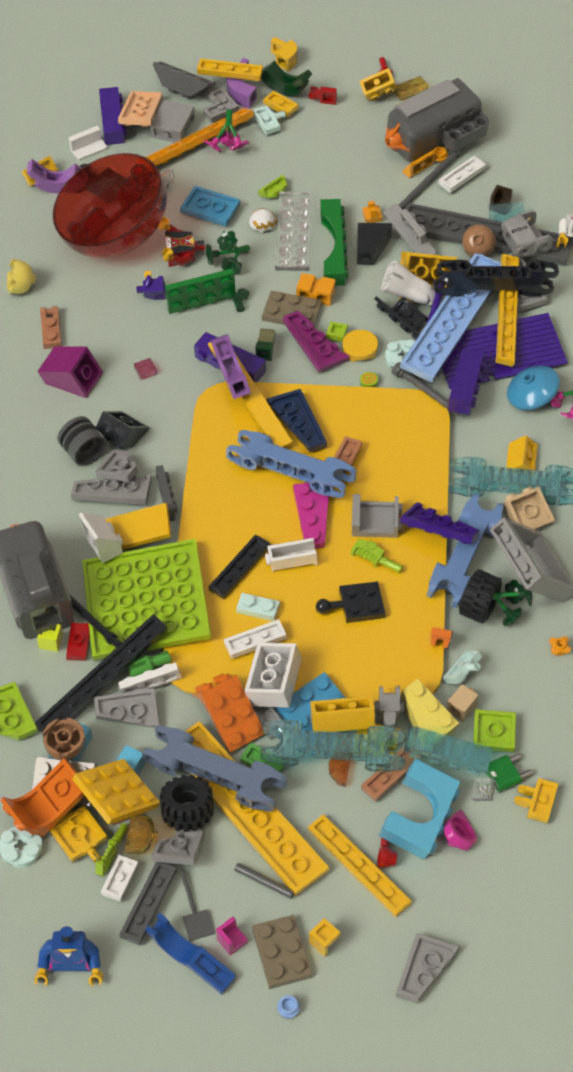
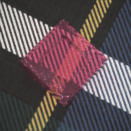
[134,358,157,380]

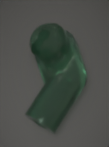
[233,288,250,312]

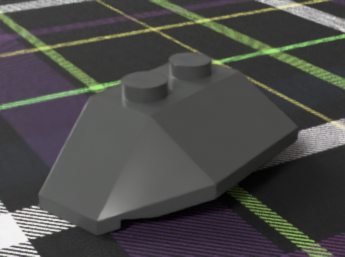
[153,61,215,98]

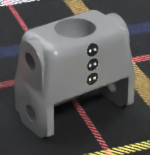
[501,209,553,257]

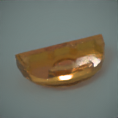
[328,747,352,787]

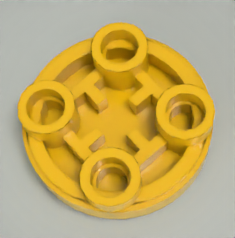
[342,330,378,362]

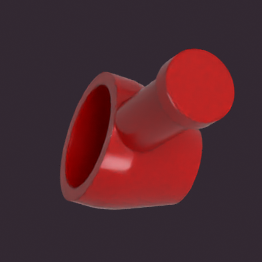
[377,838,398,868]

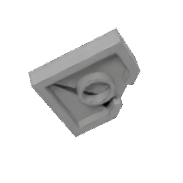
[95,449,138,482]
[152,829,204,866]

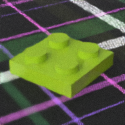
[473,709,516,752]

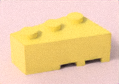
[400,679,459,756]

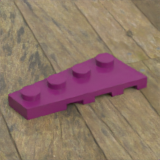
[282,311,350,373]

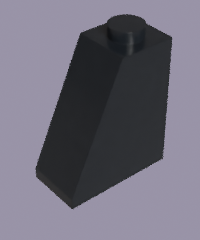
[357,223,392,265]

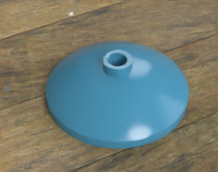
[507,366,560,410]

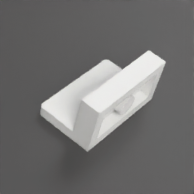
[68,126,107,161]

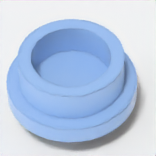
[277,996,300,1018]

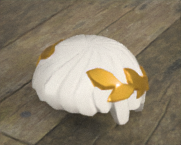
[249,208,278,233]

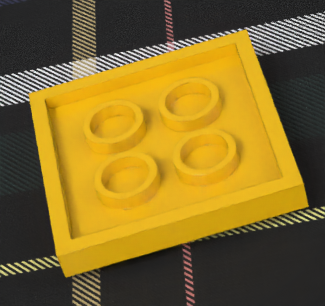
[72,759,160,825]

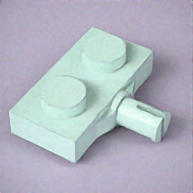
[253,106,286,135]
[443,651,482,684]

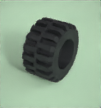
[459,569,502,624]
[160,775,214,832]

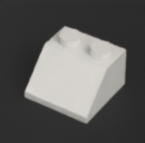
[78,513,123,563]

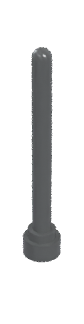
[391,362,462,416]

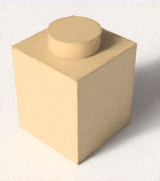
[447,684,479,722]

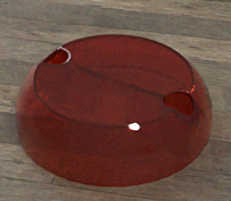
[53,153,167,258]

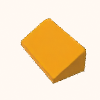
[402,150,435,178]

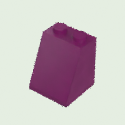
[37,346,103,398]

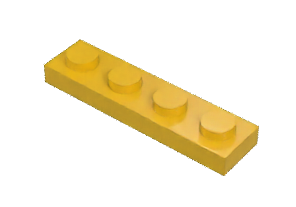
[197,58,263,81]

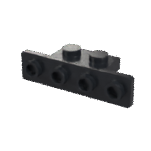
[374,296,428,340]

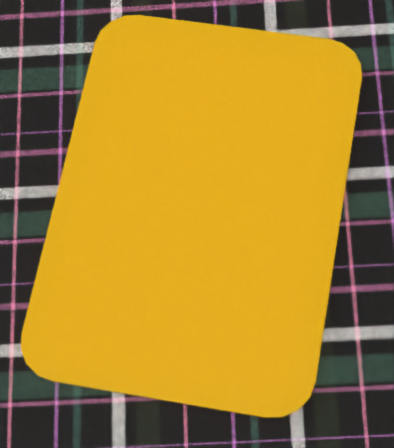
[164,382,450,705]

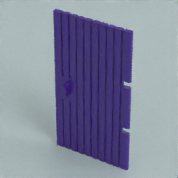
[442,313,568,389]

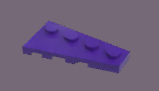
[400,502,480,544]

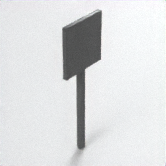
[180,870,215,942]

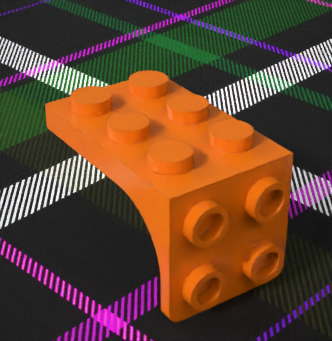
[192,673,265,753]
[0,758,85,837]

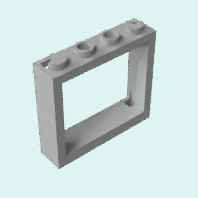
[490,517,573,603]

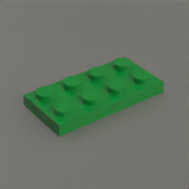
[165,268,236,314]

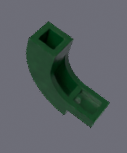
[261,60,312,96]

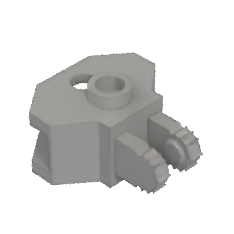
[375,686,404,735]

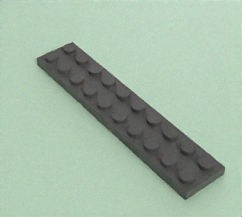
[406,203,573,265]

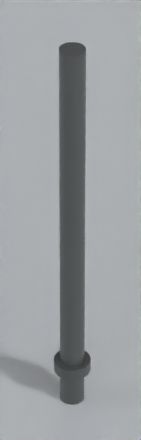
[399,146,466,210]

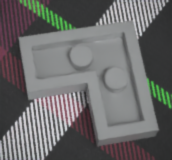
[203,88,239,123]

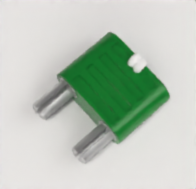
[484,752,533,793]

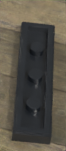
[208,534,271,599]

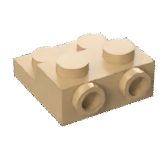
[502,486,555,530]

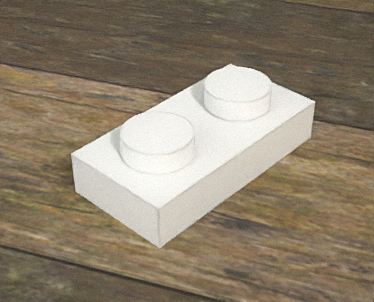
[101,855,139,902]

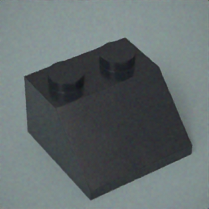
[96,411,150,449]

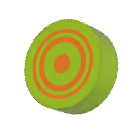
[360,372,378,387]

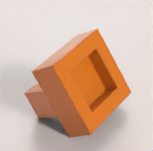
[431,627,453,649]

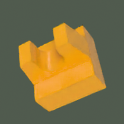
[362,201,383,223]

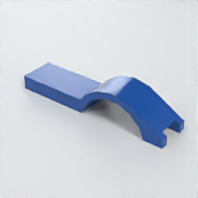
[145,912,236,995]

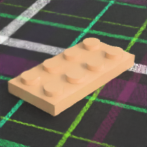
[118,91,163,127]

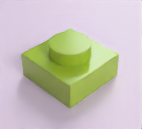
[326,321,348,342]

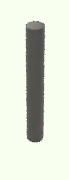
[234,863,294,899]

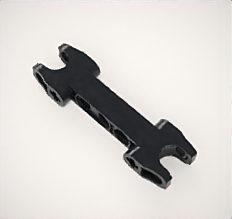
[433,260,559,296]

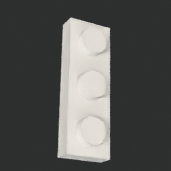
[439,156,486,193]
[223,619,287,659]
[118,663,182,693]

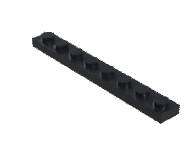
[35,614,168,732]

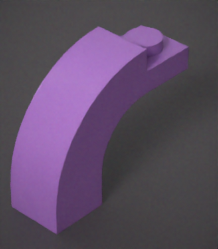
[226,58,257,109]
[27,159,88,193]
[210,334,251,399]

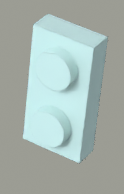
[236,593,280,621]

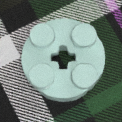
[385,339,415,368]
[0,826,43,868]

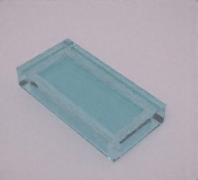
[489,202,524,221]

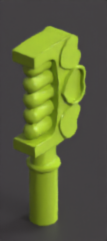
[351,539,403,573]
[95,823,129,877]

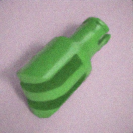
[127,650,172,677]

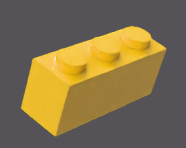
[310,696,375,734]

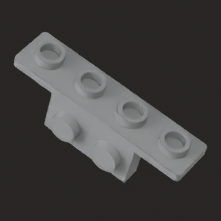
[383,203,436,255]

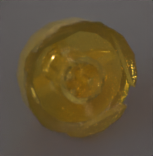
[124,813,158,855]

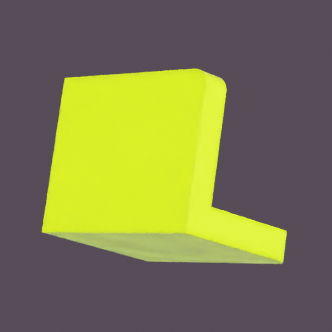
[37,624,63,652]

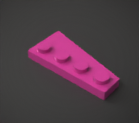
[293,483,329,549]

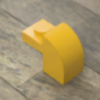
[271,37,297,72]

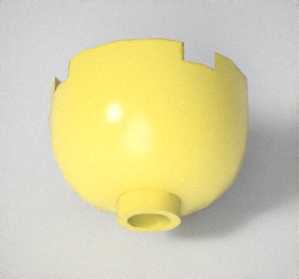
[7,259,36,294]

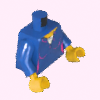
[34,926,104,986]

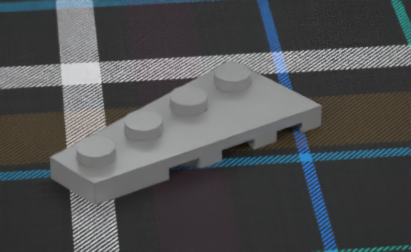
[71,474,152,505]

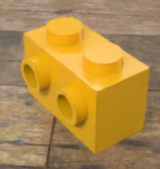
[359,68,397,101]

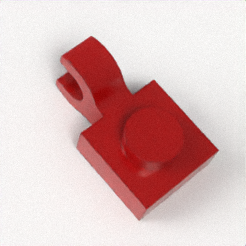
[309,86,337,105]

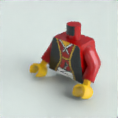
[158,217,205,267]

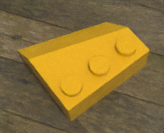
[399,251,457,302]

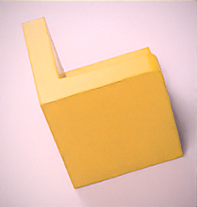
[309,918,340,957]

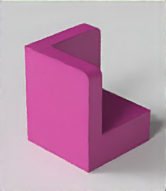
[216,917,248,956]

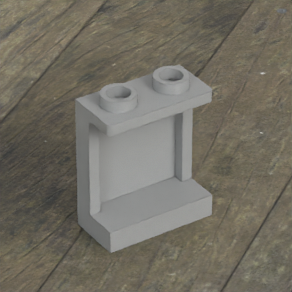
[150,100,195,143]
[352,494,402,538]

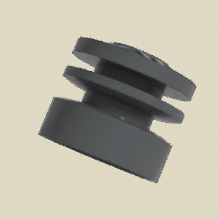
[57,416,107,466]

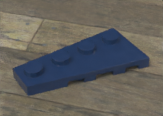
[266,389,327,452]

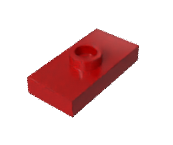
[66,623,90,661]

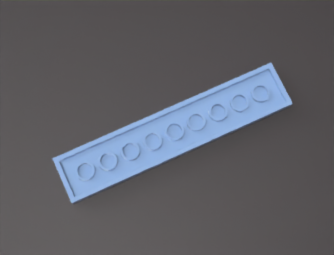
[400,254,501,382]

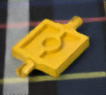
[49,805,108,863]

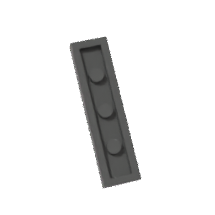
[119,862,177,946]

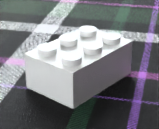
[244,643,302,708]

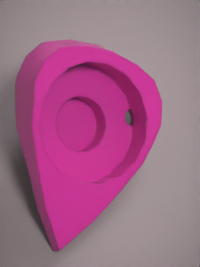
[444,810,477,851]

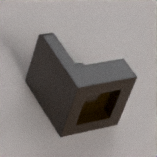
[489,185,513,215]

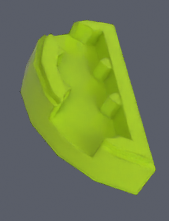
[258,174,287,199]

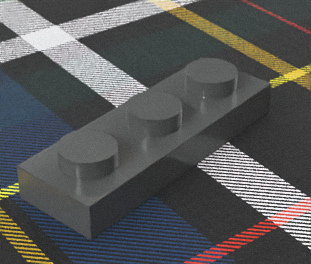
[156,465,178,521]

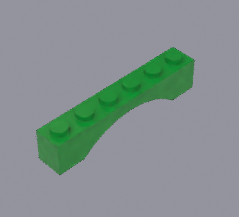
[320,199,348,286]

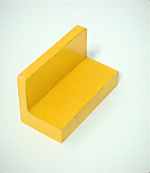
[506,435,538,476]

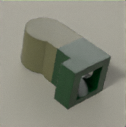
[255,328,275,361]

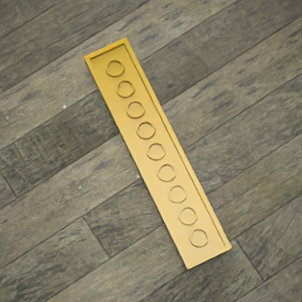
[185,721,329,896]

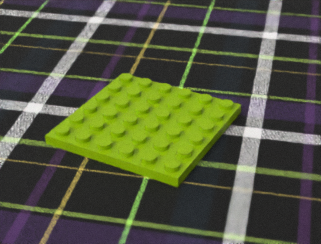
[82,539,211,661]

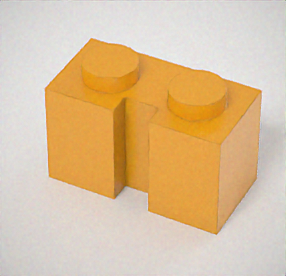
[296,273,335,306]

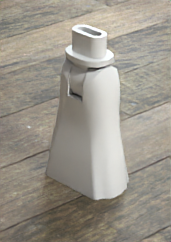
[381,260,436,306]

